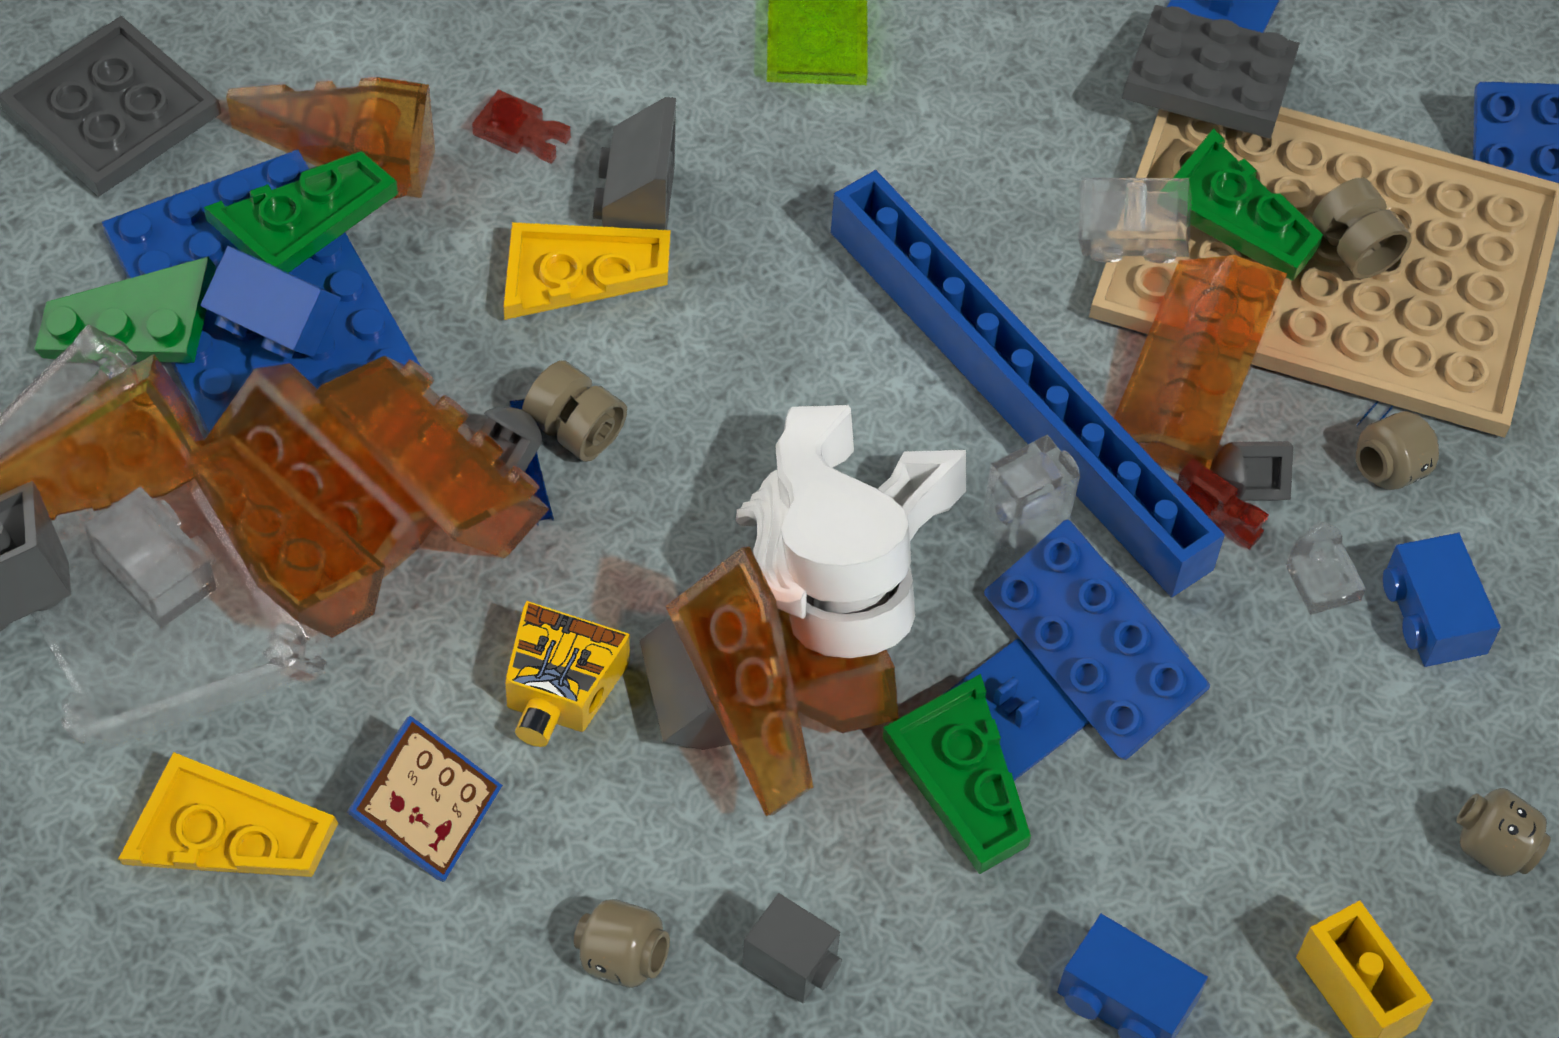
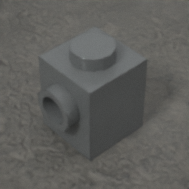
[742,893,842,1003]

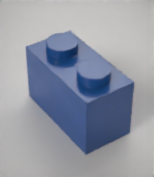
[200,246,341,360]
[1382,533,1501,667]
[1057,913,1208,1038]

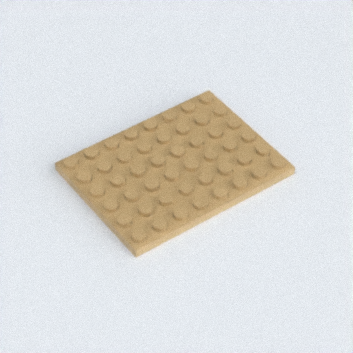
[1089,107,1559,438]

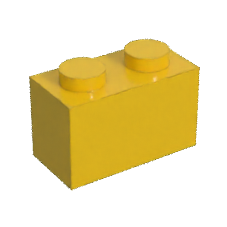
[1296,900,1433,1038]

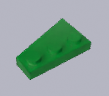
[1157,128,1323,281]
[204,151,398,273]
[34,256,216,363]
[882,674,1031,875]

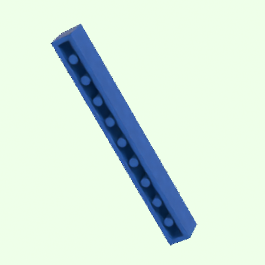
[830,170,1225,598]

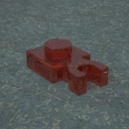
[472,89,571,164]
[1177,458,1269,550]

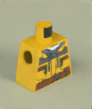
[505,601,630,747]

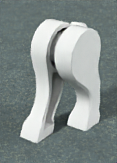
[736,405,966,658]

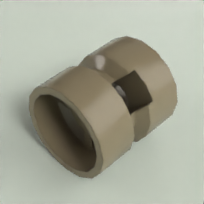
[1312,178,1412,279]
[522,360,627,462]

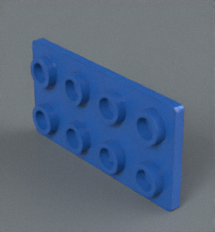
[1473,82,1559,183]
[984,520,1210,760]

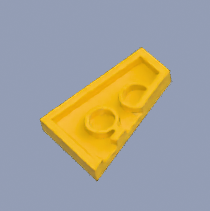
[503,222,671,320]
[118,752,338,877]

